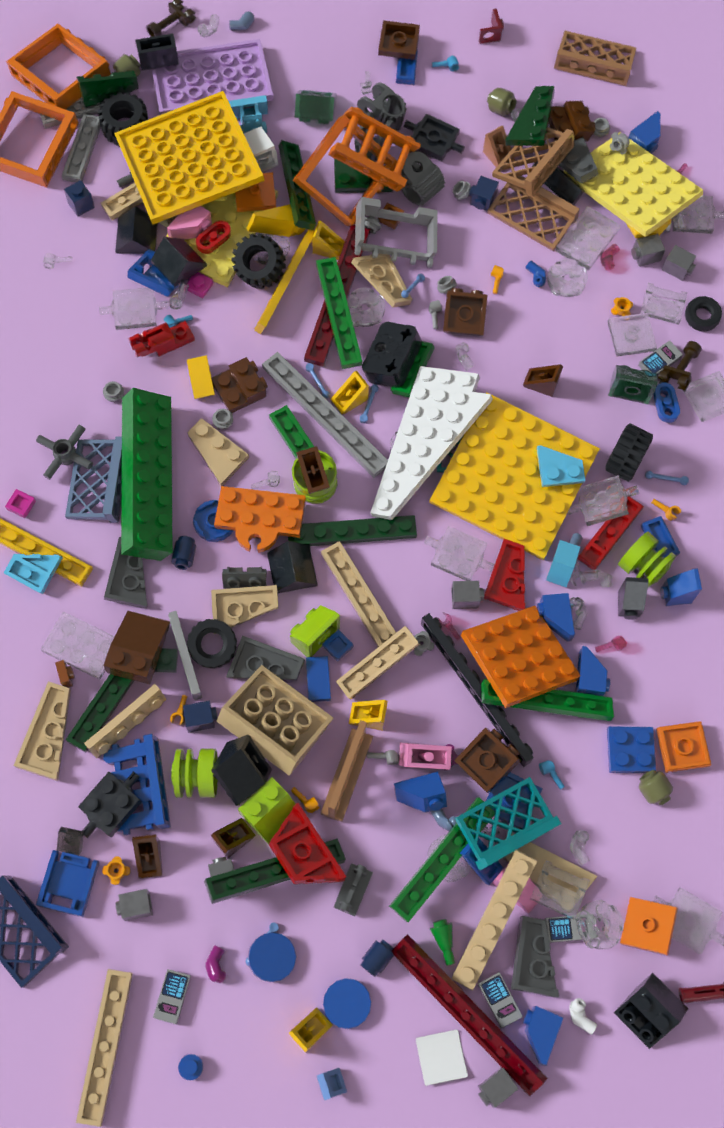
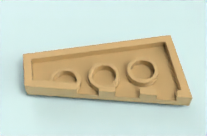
[503,833,597,913]

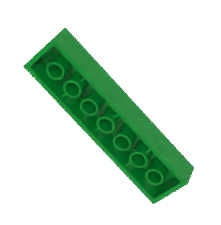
[121,388,173,561]

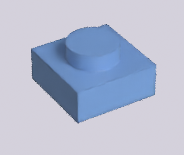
[317,1067,347,1101]

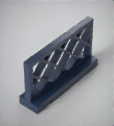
[0,875,69,988]

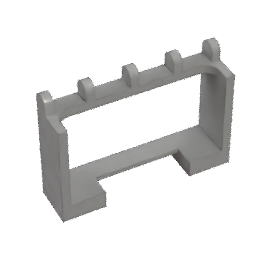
[355,197,438,268]

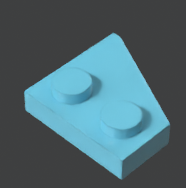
[536,445,585,487]
[4,554,63,594]

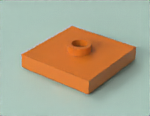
[235,172,276,212]
[656,721,712,773]
[620,897,678,956]

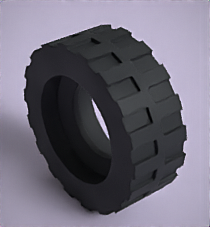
[187,619,237,668]

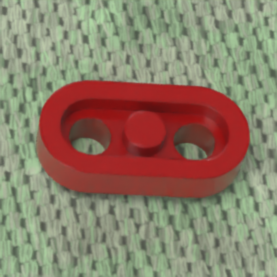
[196,220,231,254]

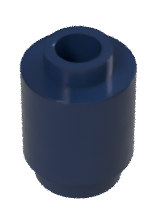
[171,536,196,570]
[360,939,394,977]

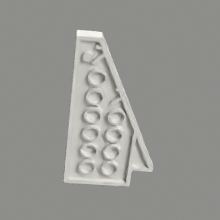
[370,366,493,520]

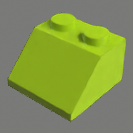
[290,605,340,657]
[238,777,296,845]

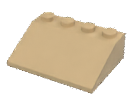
[217,665,333,776]

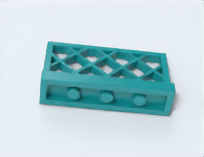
[454,777,562,870]

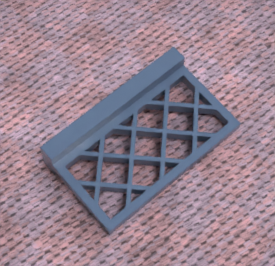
[65,436,122,523]

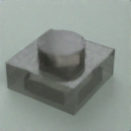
[57,827,84,856]

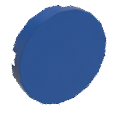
[193,500,233,542]
[248,932,296,982]
[323,978,371,1029]

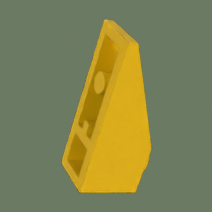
[246,204,305,237]

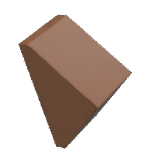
[483,126,515,167]

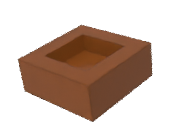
[378,203,404,230]
[55,660,75,688]

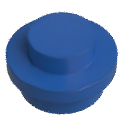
[178,1054,203,1080]

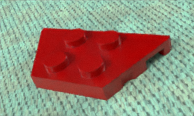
[269,803,346,884]

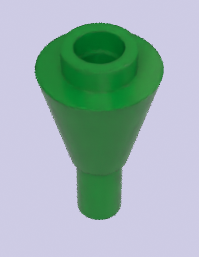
[429,919,455,965]

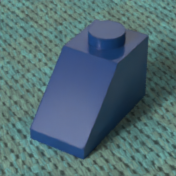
[629,111,660,154]
[660,569,702,606]
[537,593,575,642]
[576,646,610,696]
[394,772,447,813]
[523,1006,563,1066]

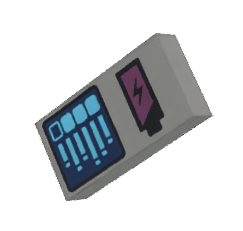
[638,340,683,380]
[545,914,596,943]
[153,969,191,1025]
[478,972,523,1028]

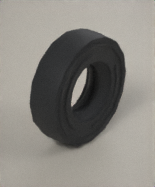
[685,296,722,331]

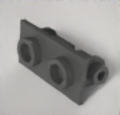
[222,567,267,589]
[333,863,373,916]

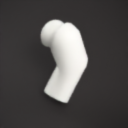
[569,998,597,1035]

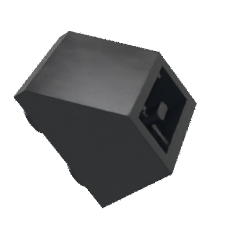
[135,33,179,71]
[211,735,273,806]
[614,973,689,1049]

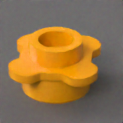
[611,297,633,318]
[102,856,131,885]

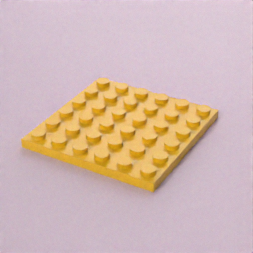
[115,91,265,224]
[429,392,600,560]

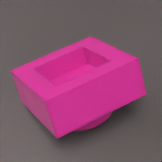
[185,272,213,299]
[5,489,36,518]

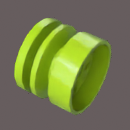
[292,451,338,504]
[618,531,676,588]
[171,749,218,798]

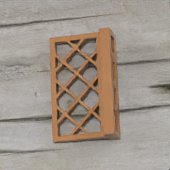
[554,31,636,86]
[492,127,574,197]
[487,176,580,251]
[321,720,373,822]

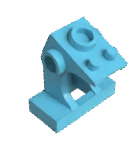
[229,95,268,133]

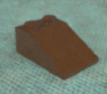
[103,611,170,684]

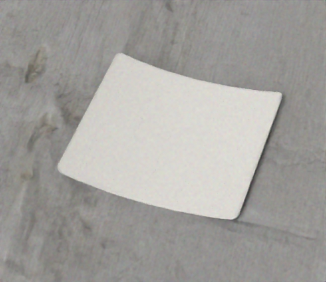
[416,1030,468,1086]

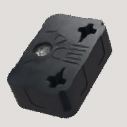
[362,322,422,388]

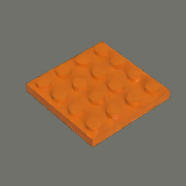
[461,606,580,708]

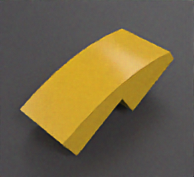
[187,355,215,399]

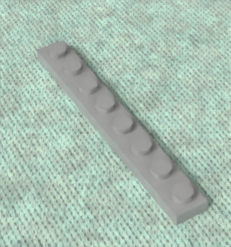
[262,352,388,478]

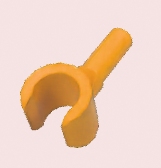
[491,265,504,294]
[651,499,681,520]
[170,695,187,726]
[291,787,319,813]

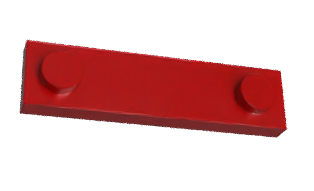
[577,494,644,571]

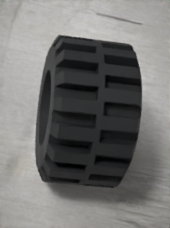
[98,92,149,146]
[232,233,286,289]
[605,423,653,482]

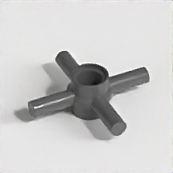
[36,425,93,480]

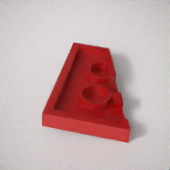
[484,539,525,611]

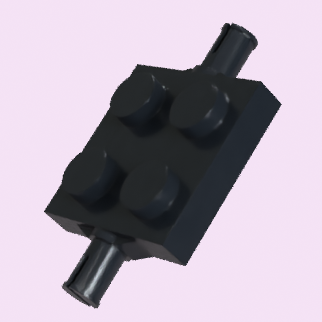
[403,114,465,161]
[78,771,143,838]

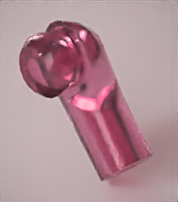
[600,244,620,271]

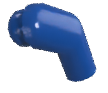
[526,260,546,287]

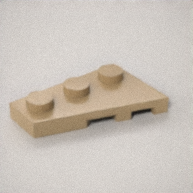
[351,253,412,308]
[187,418,249,486]
[211,585,279,634]

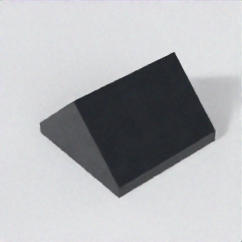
[115,206,158,254]
[151,237,207,287]
[267,541,318,593]

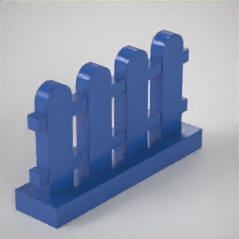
[103,734,171,835]

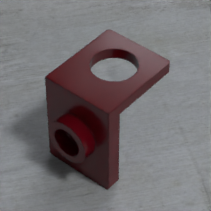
[479,8,504,44]

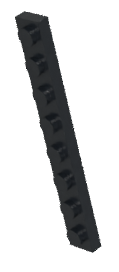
[421,613,534,768]

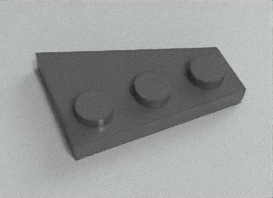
[559,137,598,184]
[104,537,147,609]
[226,636,305,681]
[511,916,560,998]

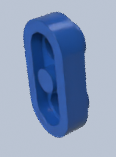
[653,383,680,423]

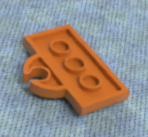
[214,486,306,553]

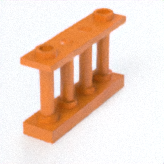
[328,107,421,192]

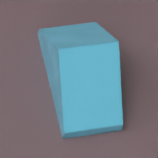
[546,540,580,587]

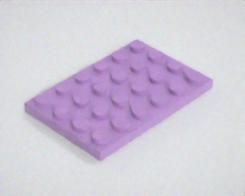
[152,39,274,115]

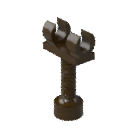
[146,0,196,37]
[658,341,702,391]

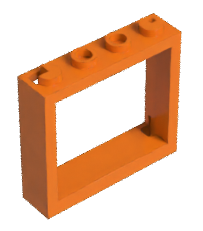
[6,24,111,109]
[0,91,79,188]
[292,115,397,226]

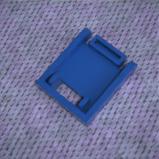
[127,249,181,297]
[36,850,99,917]

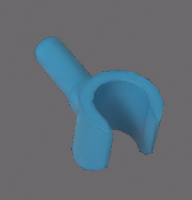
[432,56,459,71]
[164,315,193,328]
[539,760,565,789]

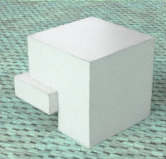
[244,127,278,172]

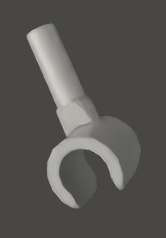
[429,300,442,330]
[367,750,399,765]

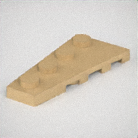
[13,681,71,781]

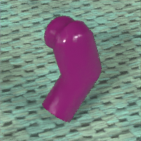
[205,945,226,983]

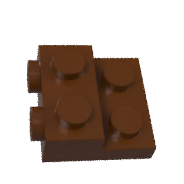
[378,20,420,60]
[549,101,596,141]
[443,288,488,336]
[212,357,268,413]
[454,727,521,793]

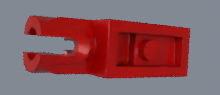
[128,321,195,357]

